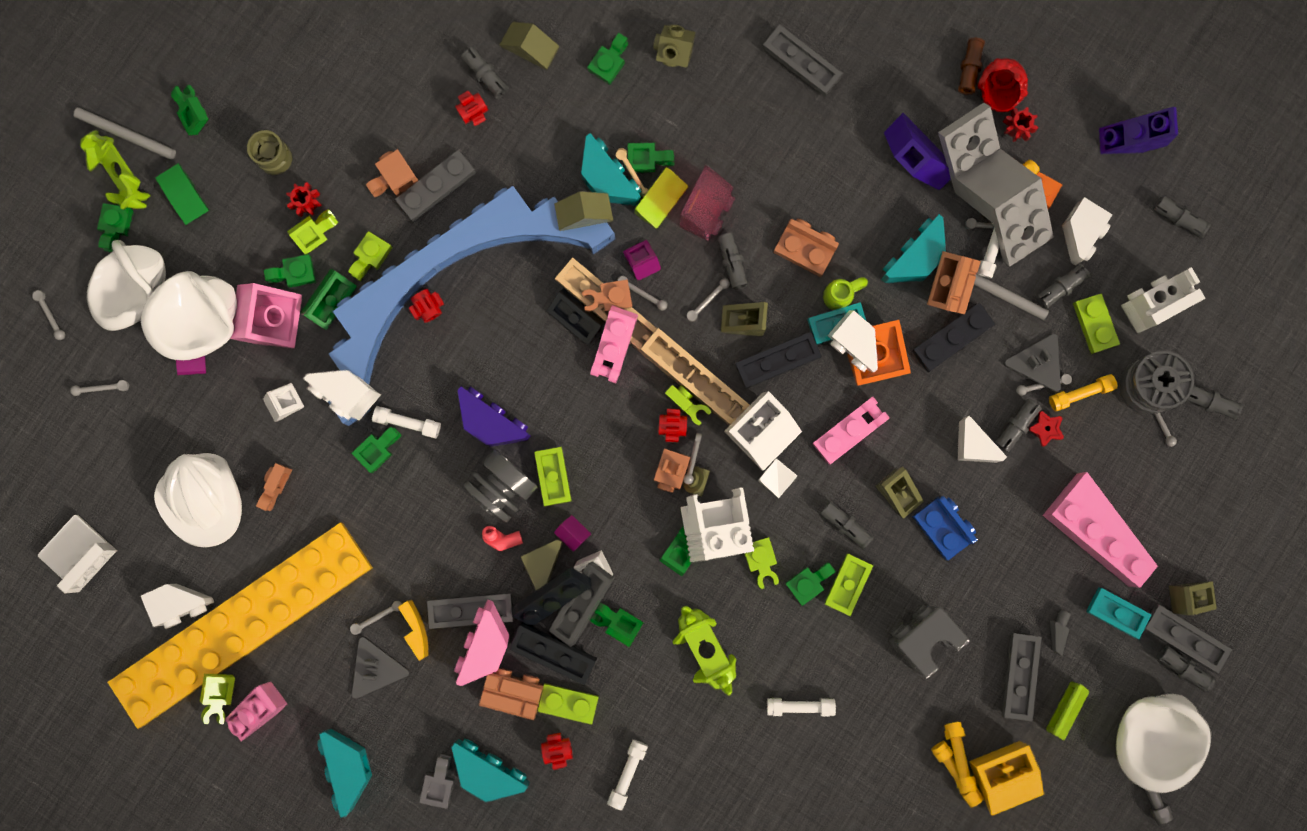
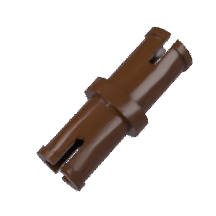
[958,37,985,95]

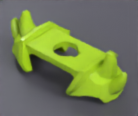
[80,130,150,209]
[672,606,736,695]

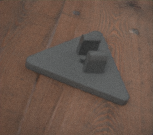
[1005,334,1061,392]
[352,637,410,699]

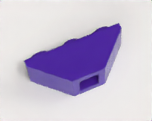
[1099,107,1178,154]
[884,113,951,190]
[458,386,530,447]

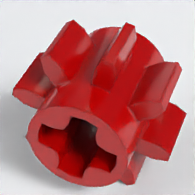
[455,90,489,126]
[1003,107,1038,142]
[286,182,322,217]
[408,289,444,323]
[659,408,687,442]
[541,732,573,770]

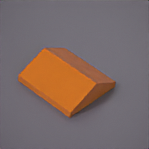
[848,320,911,386]

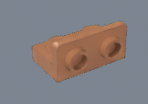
[773,219,839,277]

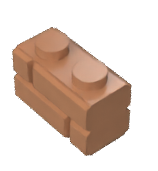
[927,251,981,314]
[479,667,544,720]

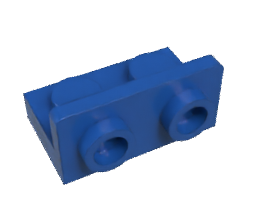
[912,496,978,561]

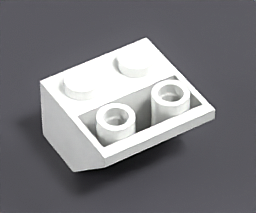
[303,370,381,420]
[724,392,802,471]

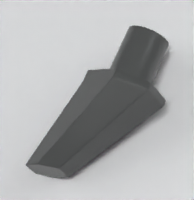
[1050,610,1071,656]

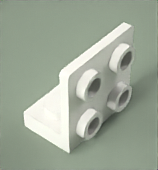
[38,515,117,593]

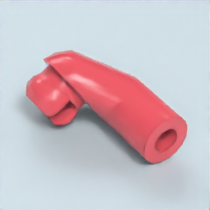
[482,526,523,551]

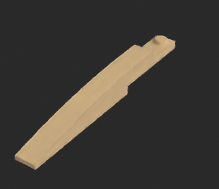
[555,257,750,426]

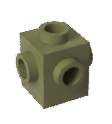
[653,24,696,68]

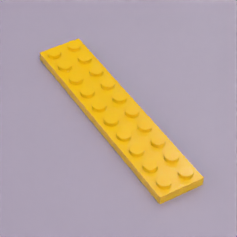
[108,523,373,729]

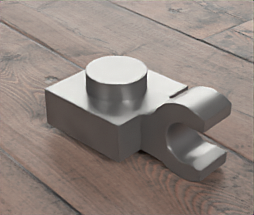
[419,754,455,809]

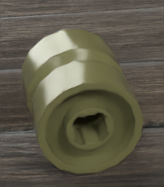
[247,130,292,175]

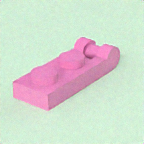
[590,305,638,383]
[812,397,890,465]

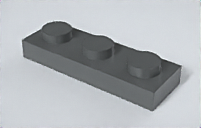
[762,24,843,97]
[395,150,476,222]
[549,561,615,647]
[427,593,514,629]
[1144,604,1232,674]
[1002,633,1042,721]

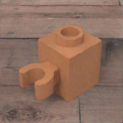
[366,149,418,197]
[654,449,691,493]

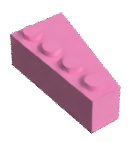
[1043,472,1157,588]

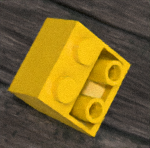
[969,741,1044,816]

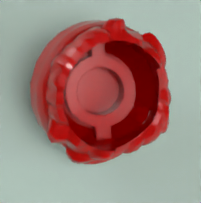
[978,58,1028,112]

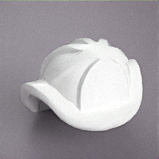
[87,240,166,331]
[141,271,237,360]
[154,453,242,547]
[1116,694,1211,793]

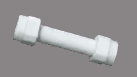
[976,223,999,278]
[372,406,441,439]
[767,698,836,716]
[607,739,648,810]

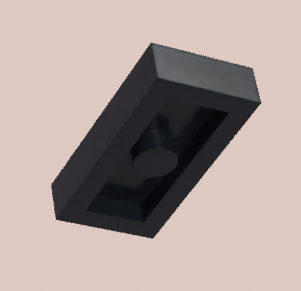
[547,288,606,345]

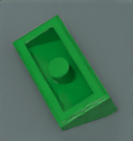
[300,269,357,331]

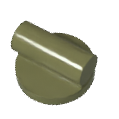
[683,466,710,497]

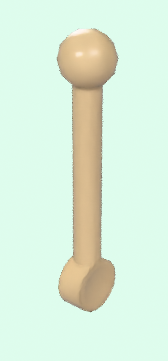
[616,148,649,198]

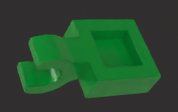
[587,33,629,85]
[171,85,209,136]
[628,143,674,173]
[97,203,133,252]
[263,254,316,288]
[352,427,402,473]
[785,562,836,606]
[590,603,644,647]

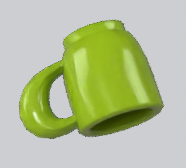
[823,277,868,310]

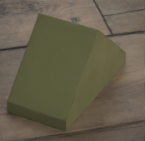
[500,22,559,70]
[554,191,613,231]
[721,302,768,336]
[875,467,924,519]
[521,540,563,590]
[1169,581,1217,615]

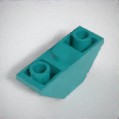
[581,133,642,206]
[881,214,946,283]
[318,729,372,818]
[452,739,530,802]

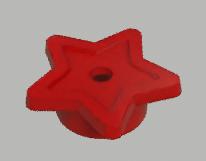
[1029,411,1064,447]

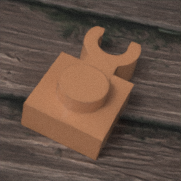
[581,279,632,312]
[256,463,293,511]

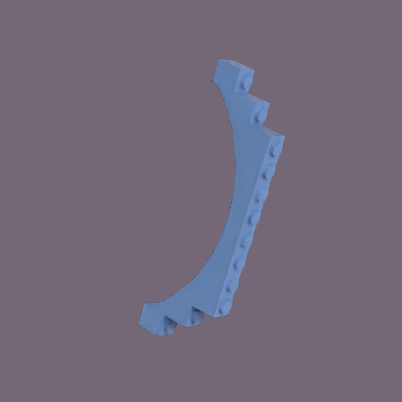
[328,186,615,426]

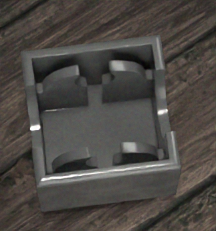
[889,604,969,678]

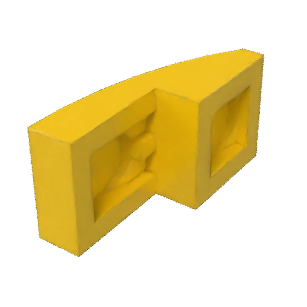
[398,600,428,661]

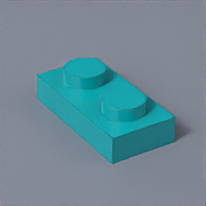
[807,302,866,345]
[1086,588,1151,639]

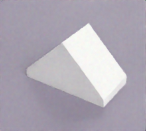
[958,416,1007,463]

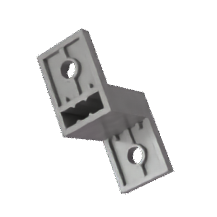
[938,103,1054,267]

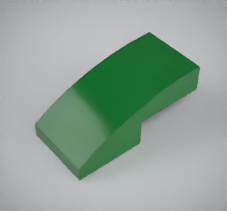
[155,163,210,225]
[659,525,692,576]

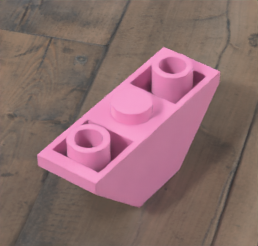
[454,599,509,686]
[225,682,287,741]

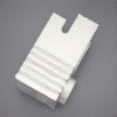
[1121,267,1205,334]
[680,488,754,562]

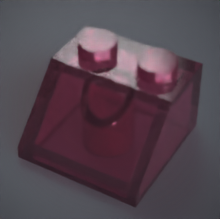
[680,165,735,241]

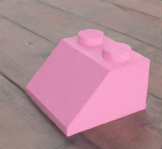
[230,283,302,348]

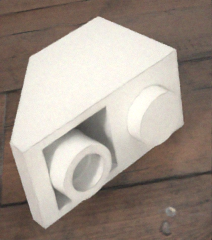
[1062,197,1112,265]
[827,310,878,372]
[141,584,214,629]

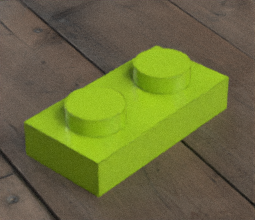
[1073,293,1120,354]
[534,447,572,506]
[824,554,873,616]
[538,683,599,725]

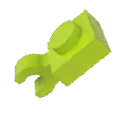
[287,209,338,255]
[348,231,392,281]
[665,385,712,425]

